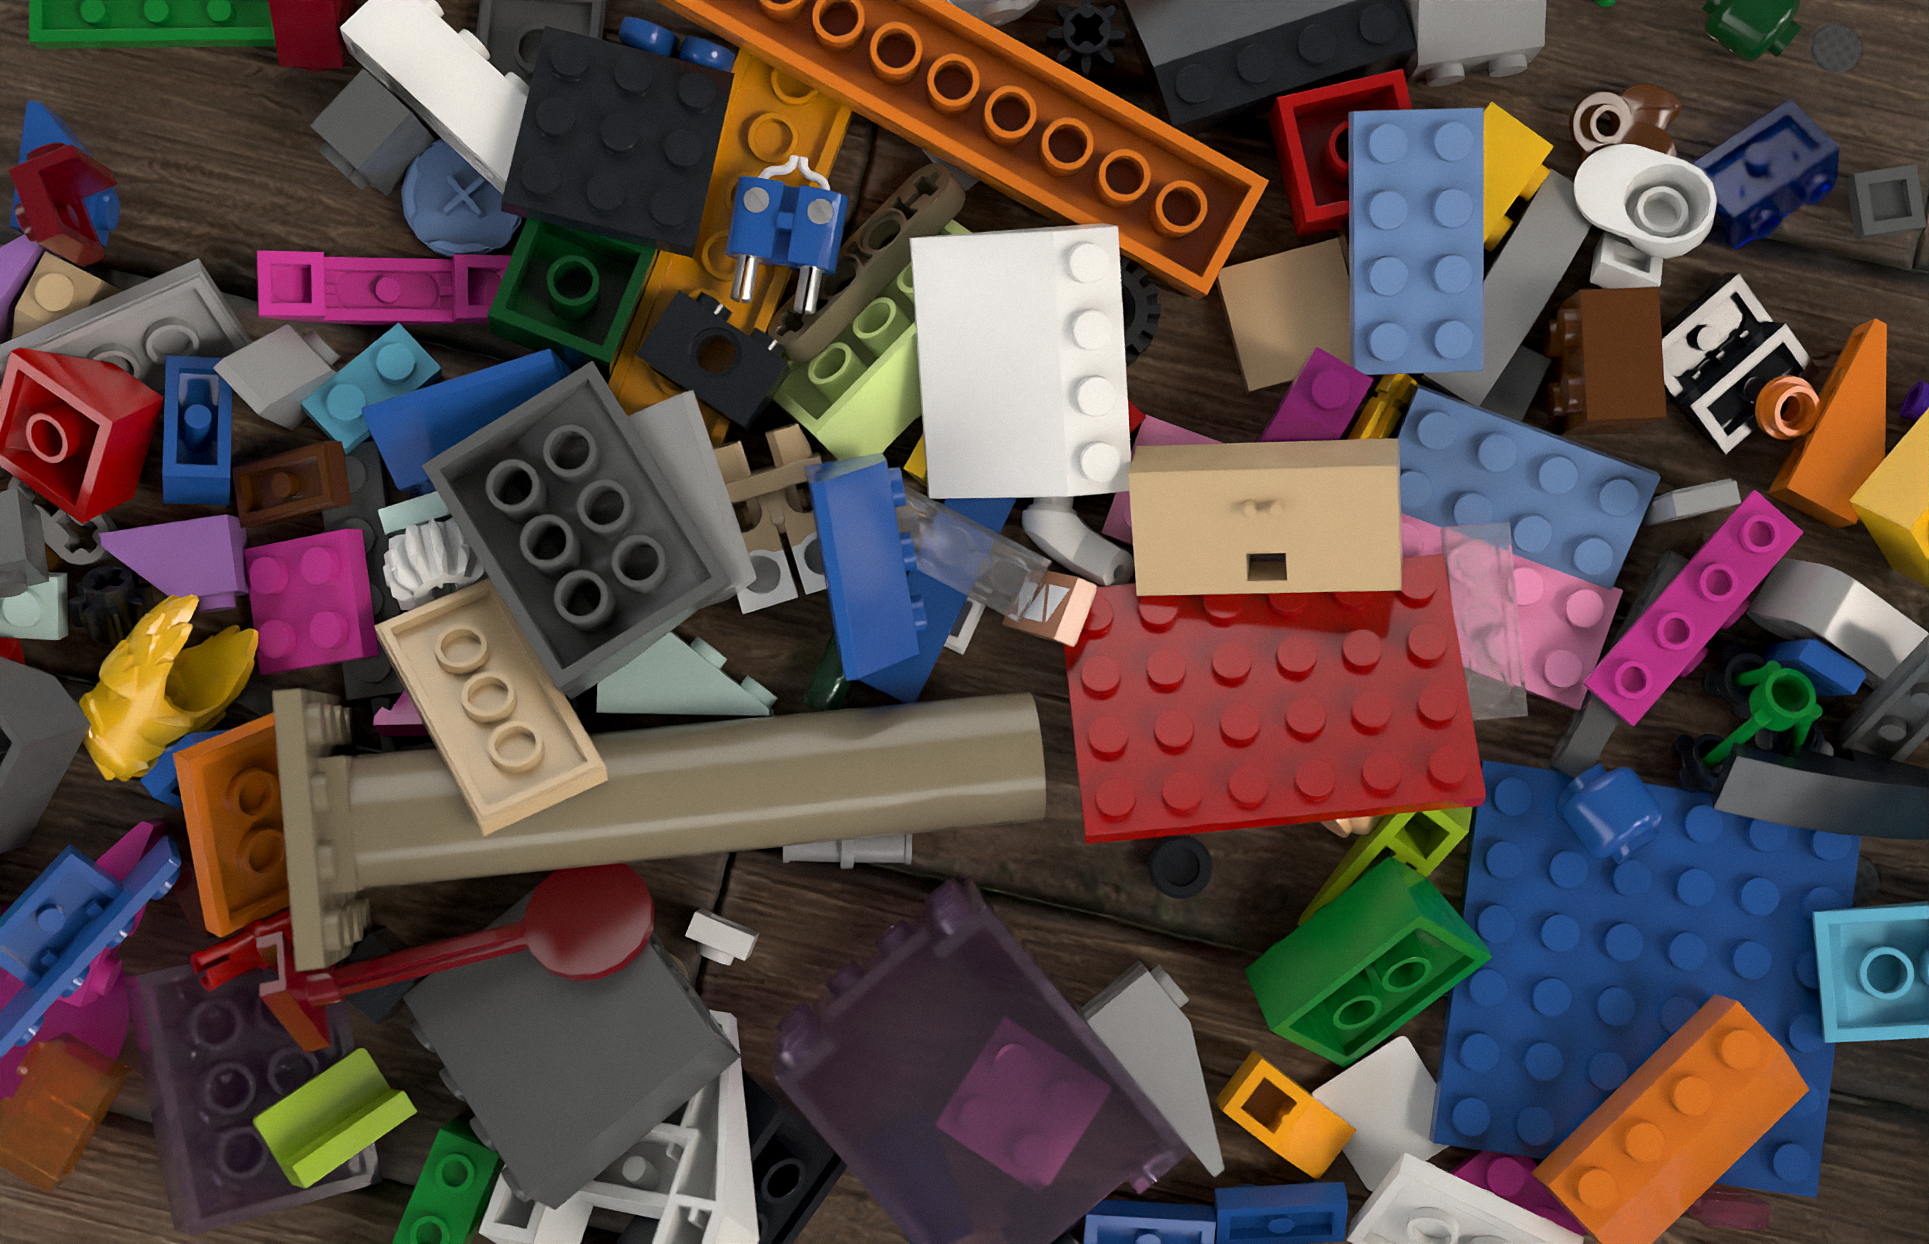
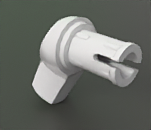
[1022,496,1135,587]

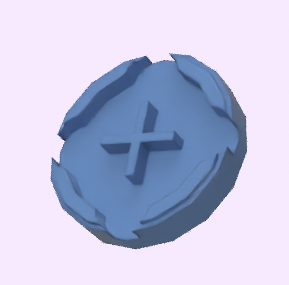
[401,138,527,259]

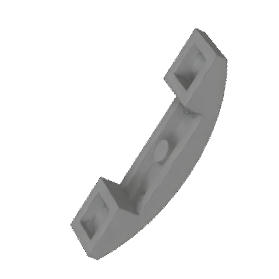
[1421,168,1592,406]

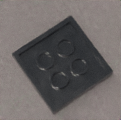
[501,26,735,258]

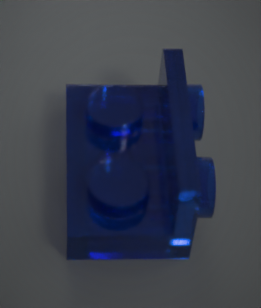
[1692,99,1840,250]

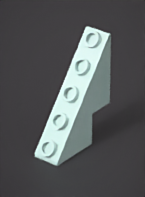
[597,631,778,717]

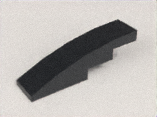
[1710,743,1929,840]

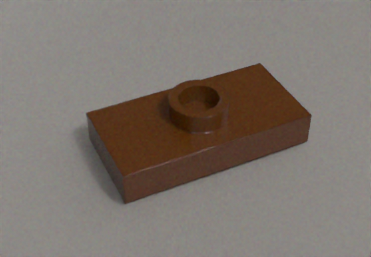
[231,441,352,528]

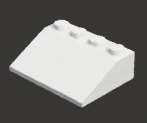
[909,223,1131,499]

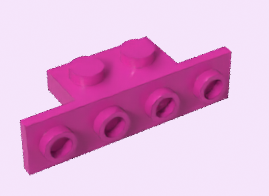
[1582,489,1804,726]

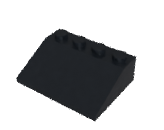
[1119,0,1417,137]

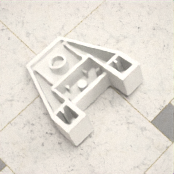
[479,1010,759,1244]

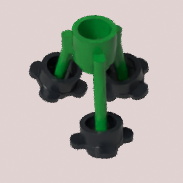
[1672,642,1834,793]

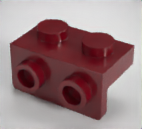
[8,143,117,267]

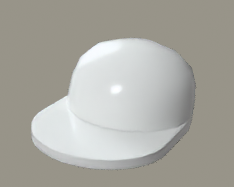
[1573,144,1717,259]

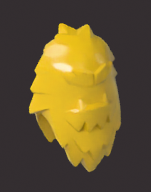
[79,594,258,782]

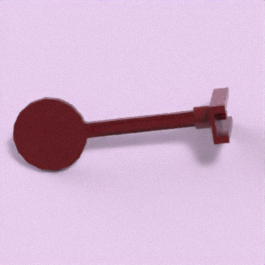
[256,863,655,1053]

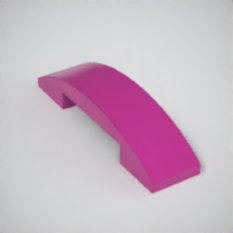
[257,251,512,325]

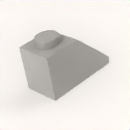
[213,324,341,431]

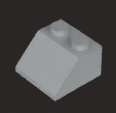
[1401,0,1546,87]

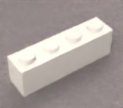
[340,0,530,194]

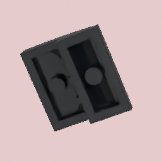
[1661,272,1820,454]

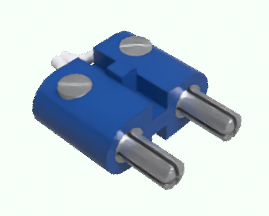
[725,155,849,315]

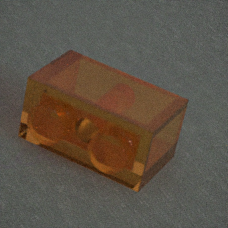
[0,1032,132,1193]

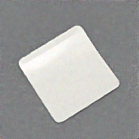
[1312,1036,1450,1192]

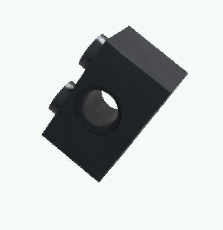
[636,290,791,434]

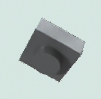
[1846,164,1927,241]

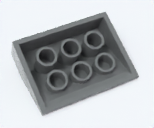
[421,361,732,699]

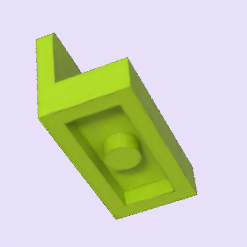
[253,1048,417,1189]

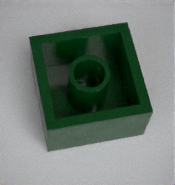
[487,218,657,380]

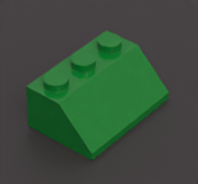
[1244,856,1493,1068]

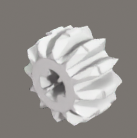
[383,517,489,611]

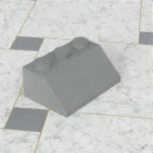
[627,390,757,608]

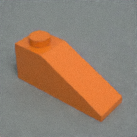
[1767,318,1887,529]

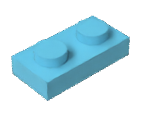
[301,322,442,455]

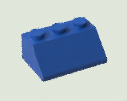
[361,348,572,497]
[805,453,928,681]

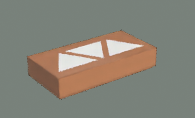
[1002,566,1097,647]

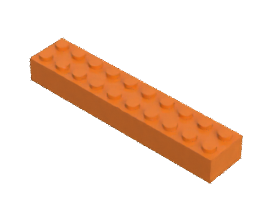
[654,0,1269,301]

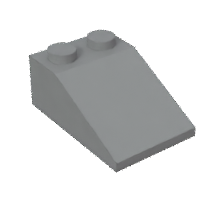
[1081,960,1224,1177]

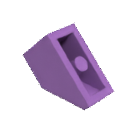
[99,514,249,613]

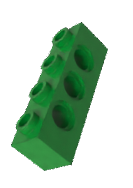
[392,1118,505,1244]

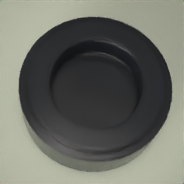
[1147,835,1213,899]

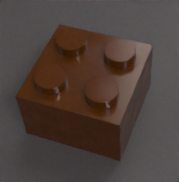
[1542,286,1667,436]

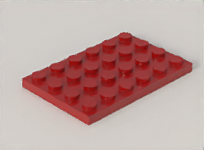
[1063,554,1486,844]

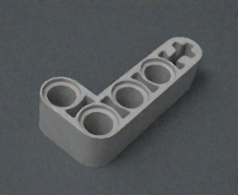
[1746,558,1929,690]

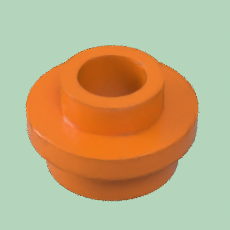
[1755,375,1821,440]

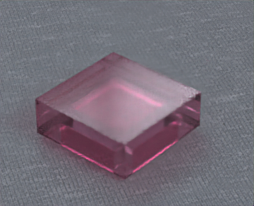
[1686,1190,1770,1230]

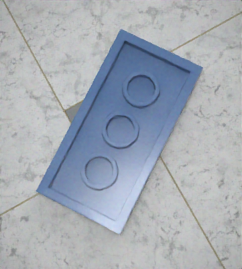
[1348,108,1484,375]
[1395,384,1661,590]

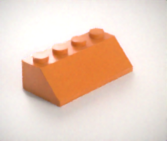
[1530,994,1810,1244]

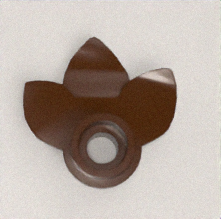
[1569,84,1682,166]

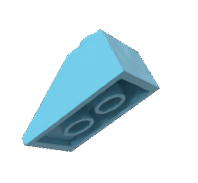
[1812,901,1929,1043]

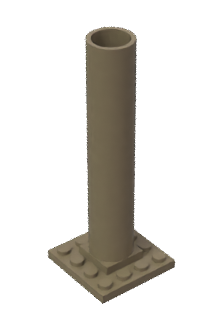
[272,689,1046,971]

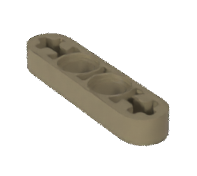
[768,163,966,363]

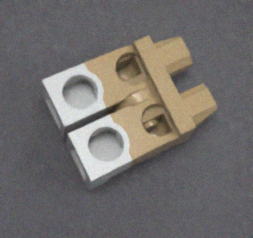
[712,422,827,614]

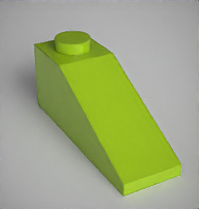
[1298,807,1472,926]

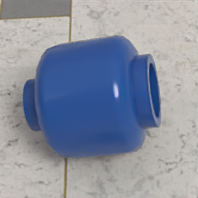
[1563,764,1662,864]

